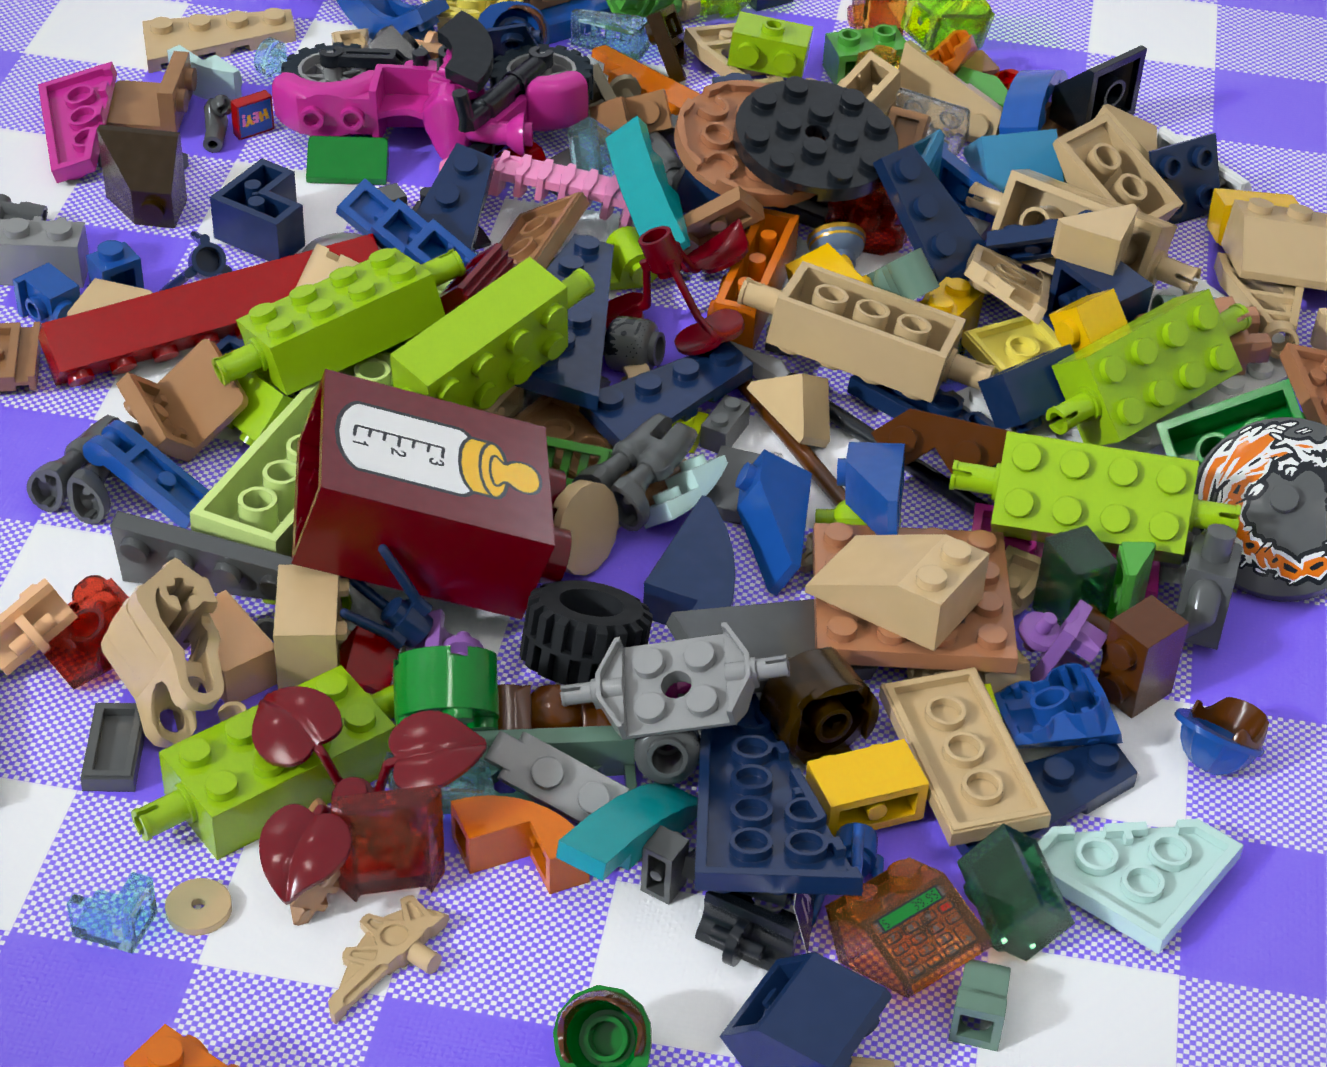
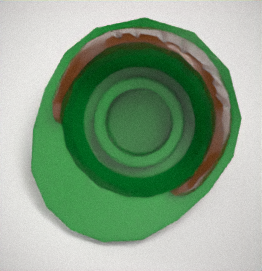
[553,985,652,1067]

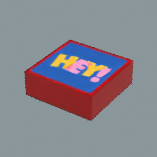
[230,90,274,140]

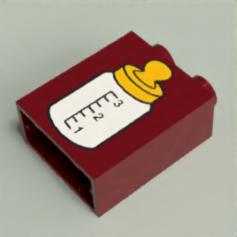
[291,369,572,620]

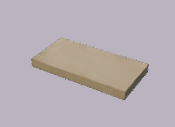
[879,667,1051,847]

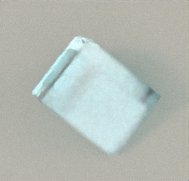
[67,872,158,954]

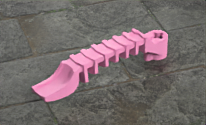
[438,150,633,229]

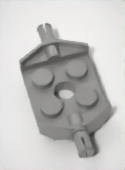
[560,622,790,740]

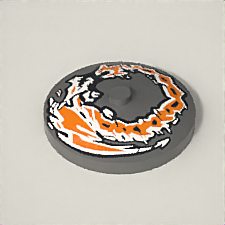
[1192,417,1327,602]

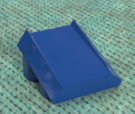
[994,663,1123,749]

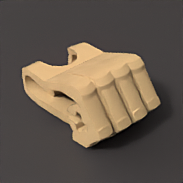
[101,558,224,748]

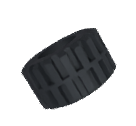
[520,580,653,685]

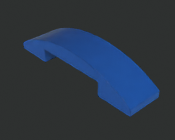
[999,70,1068,135]

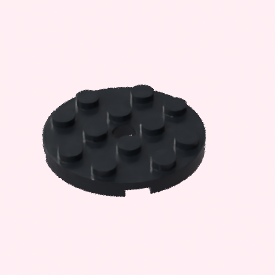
[733,76,898,202]

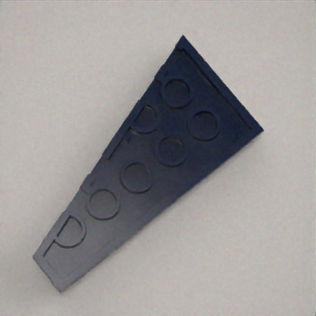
[694,693,864,896]

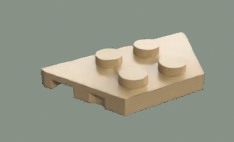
[964,244,1051,325]

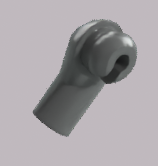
[203,95,231,153]

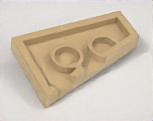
[887,40,1003,143]

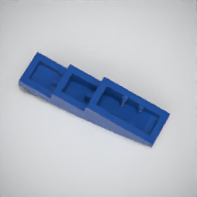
[336,178,476,266]

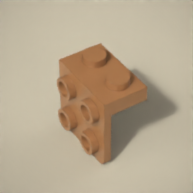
[106,51,197,132]
[116,339,249,462]

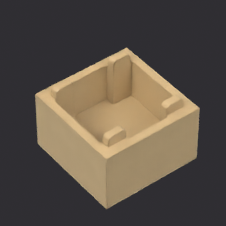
[273,565,352,689]

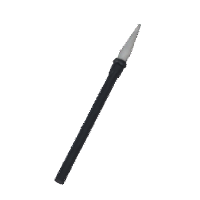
[730,341,990,515]

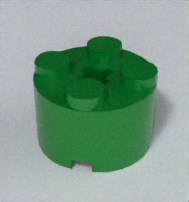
[393,646,499,731]

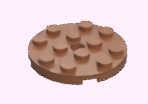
[674,80,826,208]

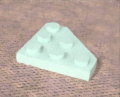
[1021,818,1244,954]

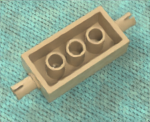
[966,169,1201,294]
[737,261,995,403]

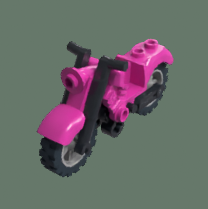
[272,42,593,159]

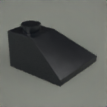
[1049,45,1147,131]

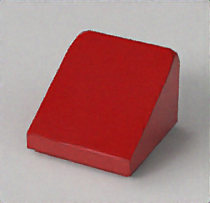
[340,626,400,694]

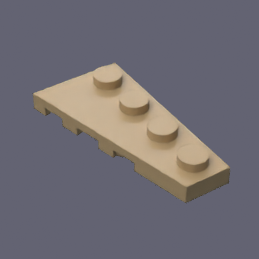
[142,8,296,73]

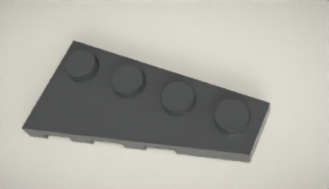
[110,511,293,600]

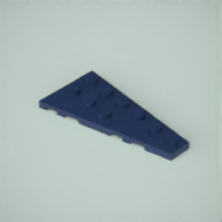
[514,234,614,411]

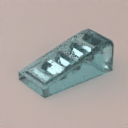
[571,9,650,62]

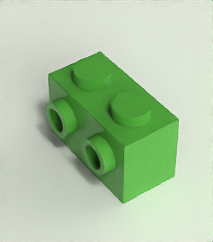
[822,24,906,85]

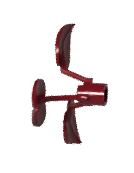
[606,218,750,355]
[252,686,488,905]

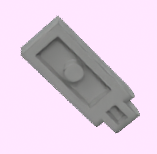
[484,731,629,824]

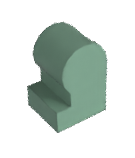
[948,958,1011,1052]

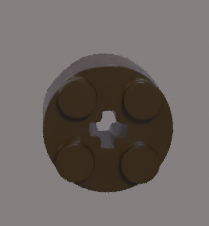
[760,647,879,766]

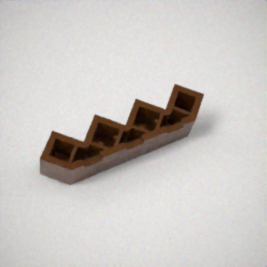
[871,408,1013,474]

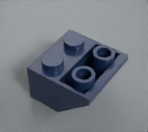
[719,952,892,1067]

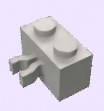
[0,216,89,288]

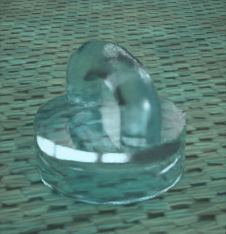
[254,37,288,78]

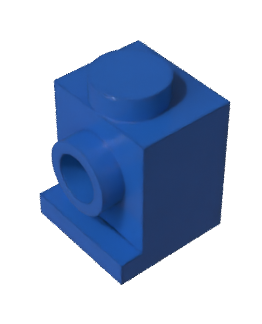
[86,240,144,289]
[12,262,81,323]

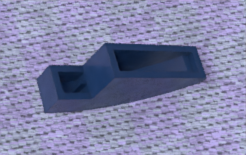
[643,495,736,626]

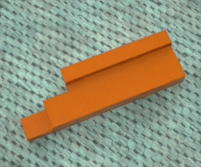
[591,45,700,115]

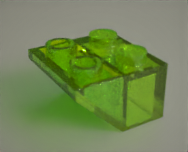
[900,0,995,51]

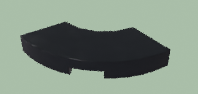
[438,10,494,93]

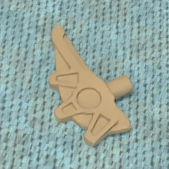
[328,895,450,1024]

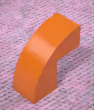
[451,795,590,894]

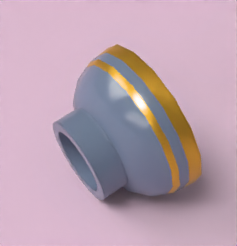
[806,222,866,268]

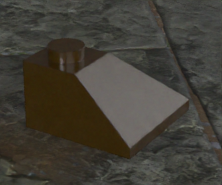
[97,125,187,228]

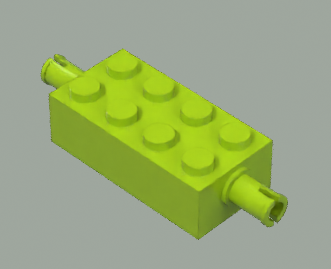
[212,248,466,396]
[390,256,595,410]
[1046,289,1252,446]
[949,431,1241,565]
[131,665,396,860]

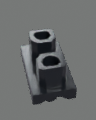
[695,891,800,971]

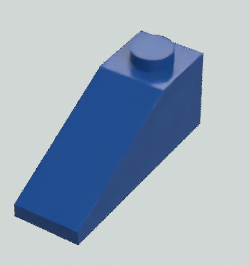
[837,442,905,535]
[735,449,812,596]

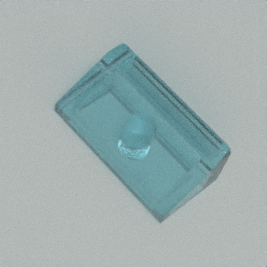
[567,116,615,177]

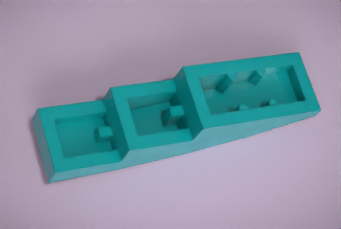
[605,116,691,250]
[556,782,698,881]

